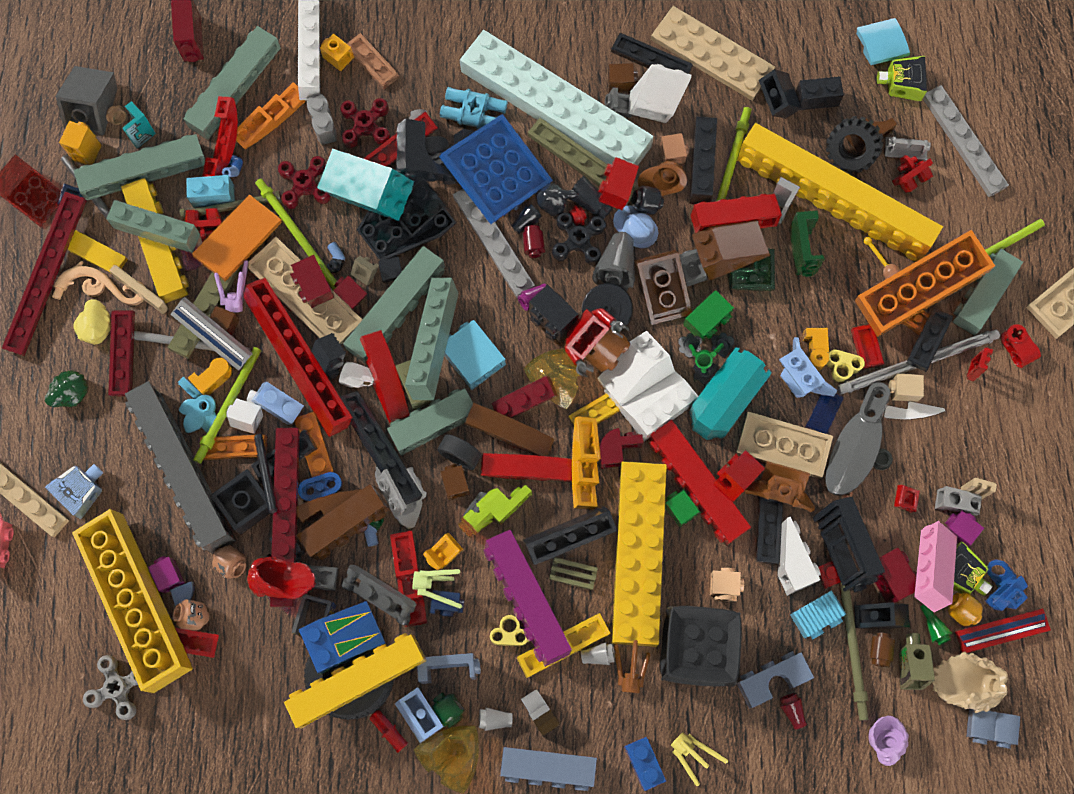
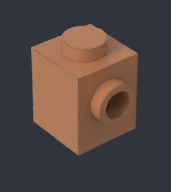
[660,133,689,166]

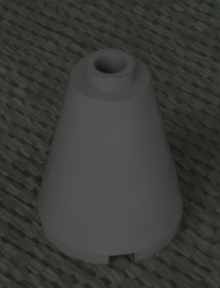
[592,232,635,291]

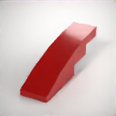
[360,330,410,423]
[481,453,572,482]
[390,531,428,627]
[175,628,219,658]

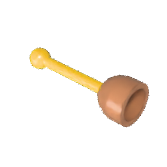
[864,237,901,279]

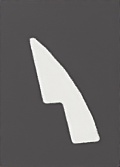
[884,402,945,419]

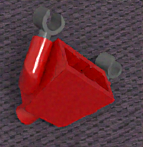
[565,308,629,377]

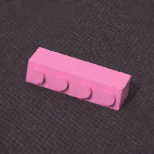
[915,521,957,612]

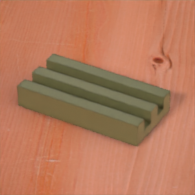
[549,557,598,590]

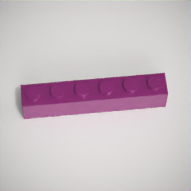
[483,530,572,667]

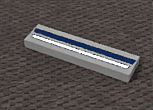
[170,297,253,371]

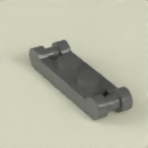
[342,565,416,626]

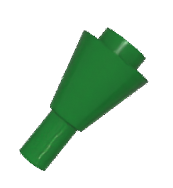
[920,605,953,645]

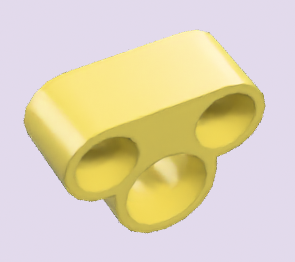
[826,350,865,383]
[490,615,528,646]

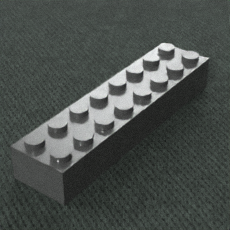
[125,381,237,554]

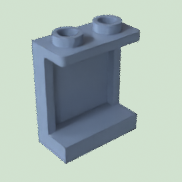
[417,653,481,684]

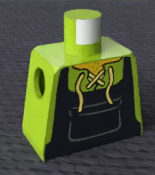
[877,56,927,101]
[953,542,992,596]

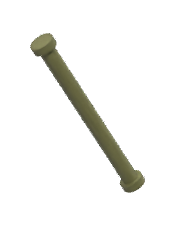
[180,190,282,221]

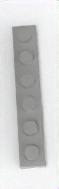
[923,85,1009,197]
[453,189,535,298]

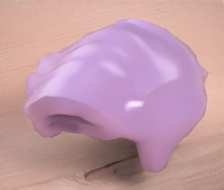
[868,716,909,766]

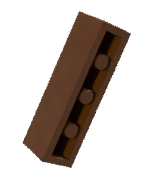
[297,484,390,560]

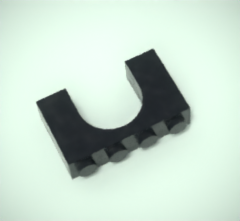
[397,119,475,185]

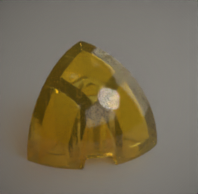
[524,349,584,409]
[414,726,479,794]

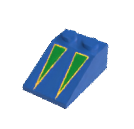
[299,601,386,674]

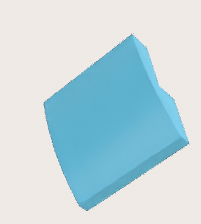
[856,18,910,65]

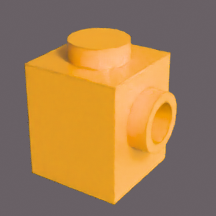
[320,34,354,71]

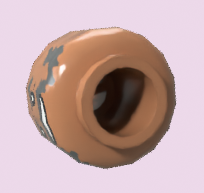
[212,545,246,579]
[173,599,209,631]

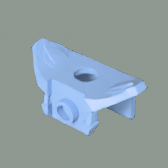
[779,337,837,398]

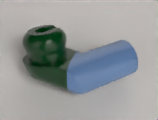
[364,518,384,547]

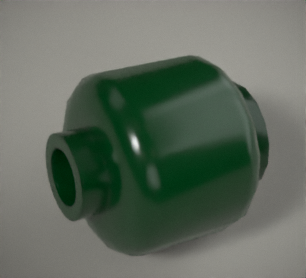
[431,692,465,728]

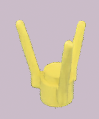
[671,732,728,786]

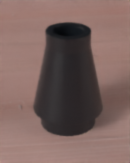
[510,204,542,235]

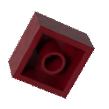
[874,547,917,603]

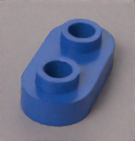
[298,472,343,502]

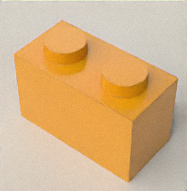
[59,121,102,165]

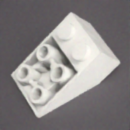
[628,64,692,123]
[778,517,820,596]

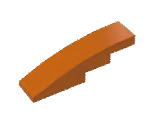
[236,82,307,150]

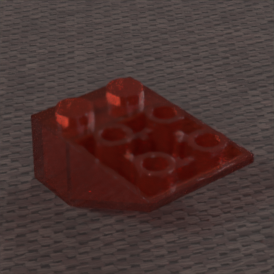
[0,154,61,227]

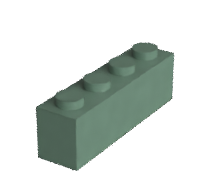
[106,200,201,253]
[952,249,1023,336]
[387,388,473,456]

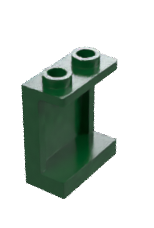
[789,210,825,277]

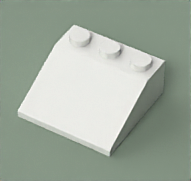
[604,370,699,441]

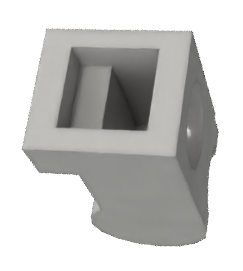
[935,486,982,515]

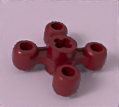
[340,98,391,148]
[278,156,331,209]

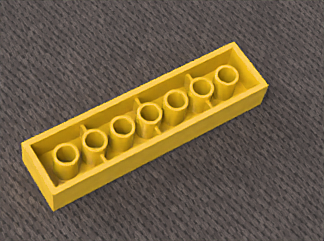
[611,462,666,647]
[72,509,193,693]

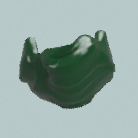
[45,370,89,407]

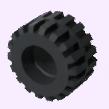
[826,116,883,174]

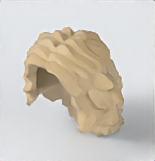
[932,652,1008,713]

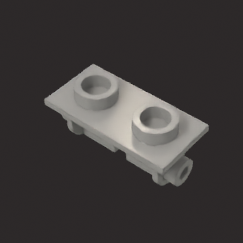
[885,137,931,160]

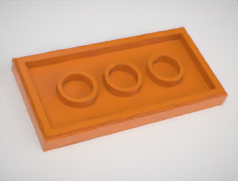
[192,195,282,282]

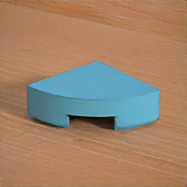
[178,377,202,399]

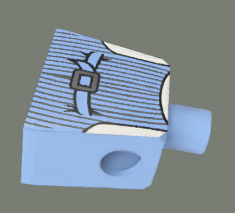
[45,464,104,519]

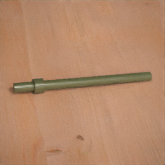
[840,583,869,721]

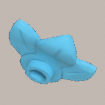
[179,395,217,433]

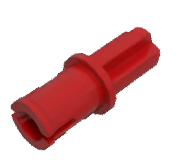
[369,710,408,753]

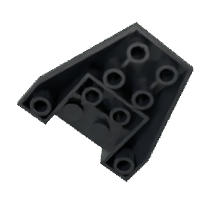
[357,168,457,261]

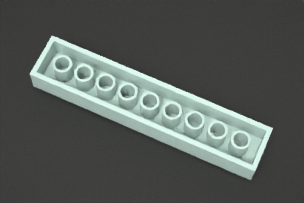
[460,30,654,166]

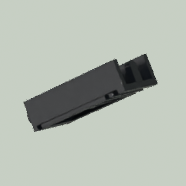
[812,497,885,593]

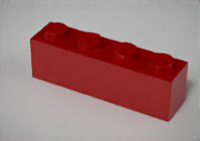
[691,194,782,233]

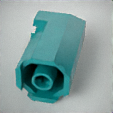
[689,347,772,440]

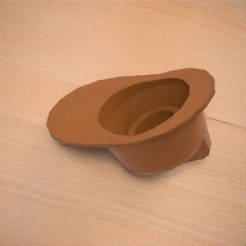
[638,161,687,196]

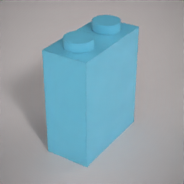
[444,320,506,390]

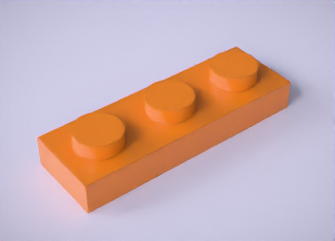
[294,412,334,478]

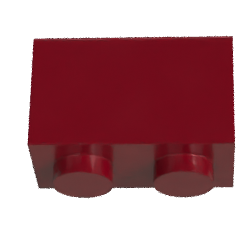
[290,255,334,308]

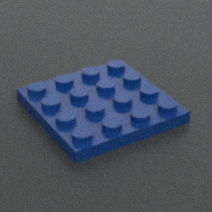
[439,114,553,224]

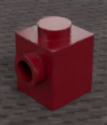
[333,275,367,310]

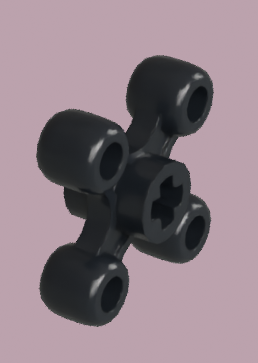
[552,212,606,266]

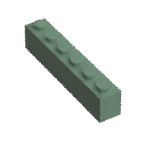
[183,26,281,140]
[73,134,205,200]
[343,246,445,364]
[405,278,459,400]

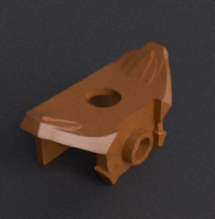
[745,461,815,512]

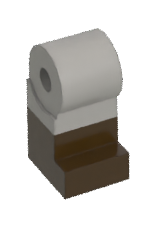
[521,689,560,736]

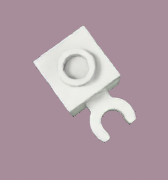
[226,390,263,434]

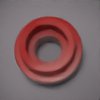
[569,205,587,226]

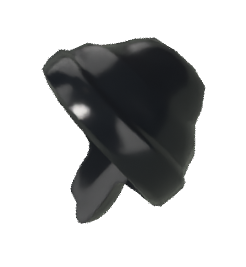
[536,183,579,216]

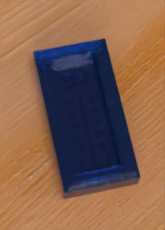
[805,394,844,434]

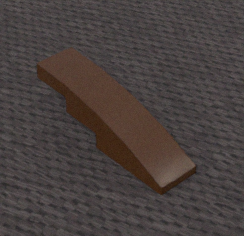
[465,403,554,456]
[297,489,361,525]

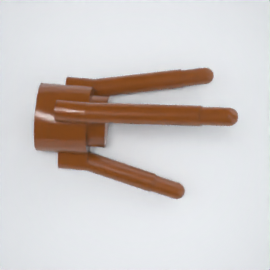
[614,640,651,693]

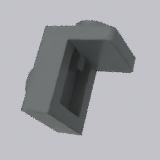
[605,87,632,118]
[679,249,708,287]

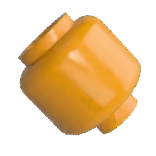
[948,592,983,626]

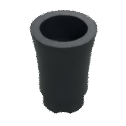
[569,175,614,219]

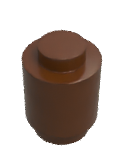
[870,633,895,668]

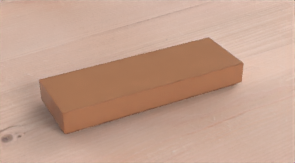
[347,33,399,89]

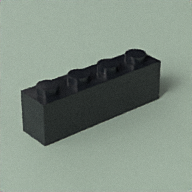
[689,117,717,204]
[523,506,617,565]

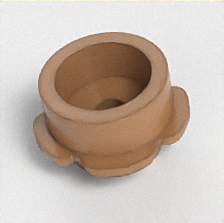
[106,105,126,125]

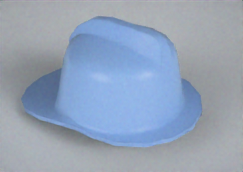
[613,205,658,248]

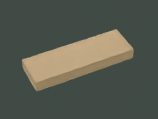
[109,265,168,314]

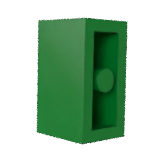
[683,290,734,342]

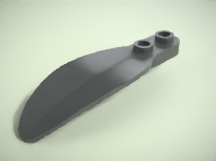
[826,382,890,496]

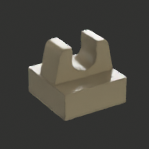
[351,256,379,286]

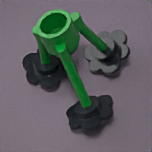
[678,332,735,385]

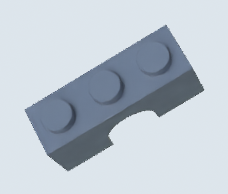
[737,651,814,709]

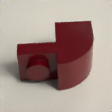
[600,428,644,469]

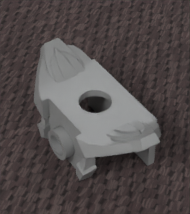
[375,467,427,529]

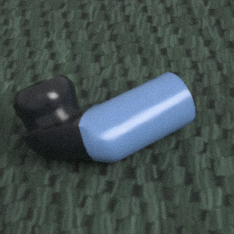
[327,242,345,273]

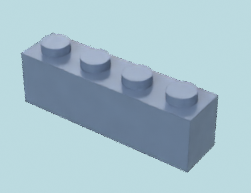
[500,747,597,791]

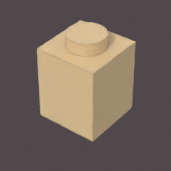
[889,374,924,402]

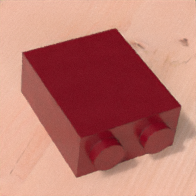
[171,0,204,62]

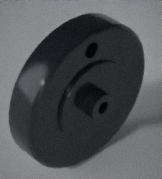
[582,283,634,332]

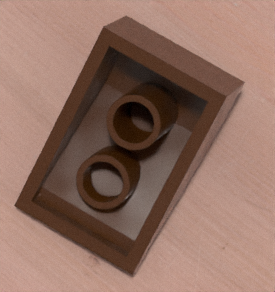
[692,220,770,280]
[634,250,692,325]

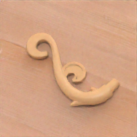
[52,261,145,306]

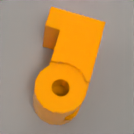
[803,328,829,371]
[188,358,232,395]

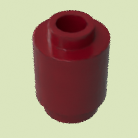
[522,225,545,258]

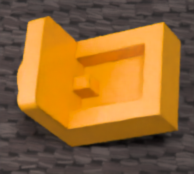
[423,533,463,570]

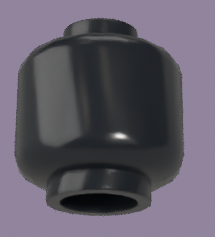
[631,186,664,215]

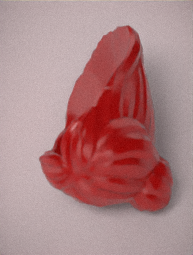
[247,557,316,599]

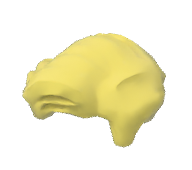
[74,299,111,345]

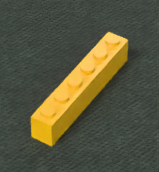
[121,178,189,304]
[284,633,427,728]

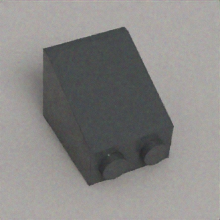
[55,66,117,135]

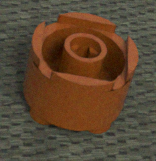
[584,328,631,372]

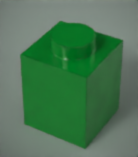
[665,490,700,528]

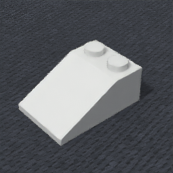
[598,331,675,406]

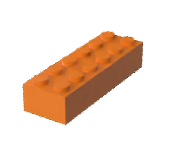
[855,230,995,337]

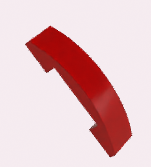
[202,96,238,177]

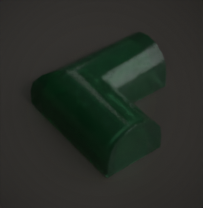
[730,248,775,291]

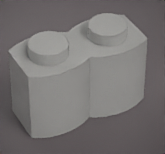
[307,94,337,145]

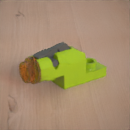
[458,485,532,538]

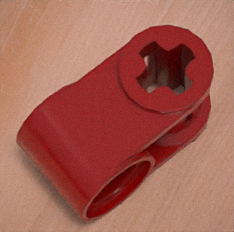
[1001,324,1041,368]

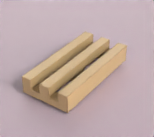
[960,478,997,499]

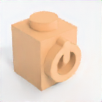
[710,568,744,602]

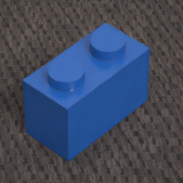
[624,737,666,791]

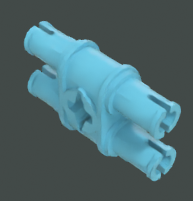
[440,87,508,129]

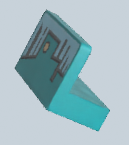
[123,101,156,148]

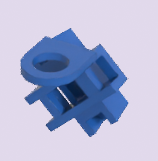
[985,560,1028,611]

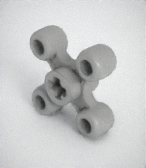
[83,655,138,720]

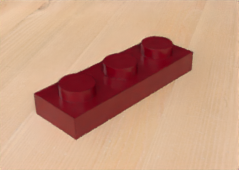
[491,376,558,418]

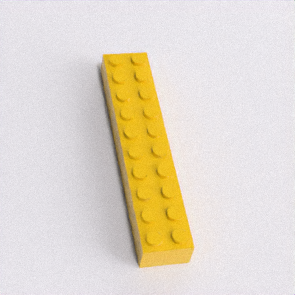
[737,123,943,261]

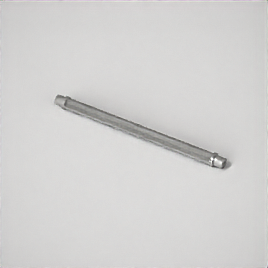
[837,329,1000,395]

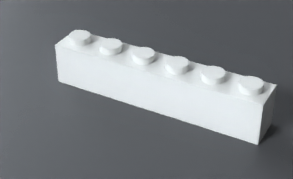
[298,0,320,100]

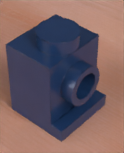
[430,590,465,617]

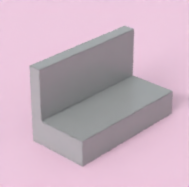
[773,177,800,224]

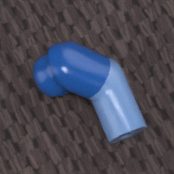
[222,155,243,178]

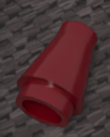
[779,693,807,729]

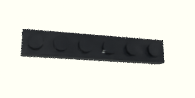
[340,391,422,505]

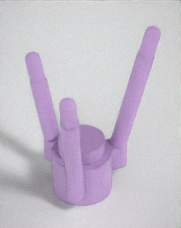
[214,260,248,312]

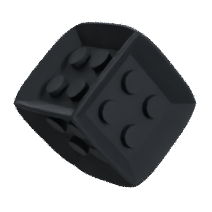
[661,606,742,687]

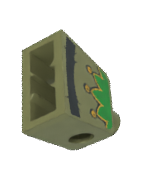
[899,633,935,690]

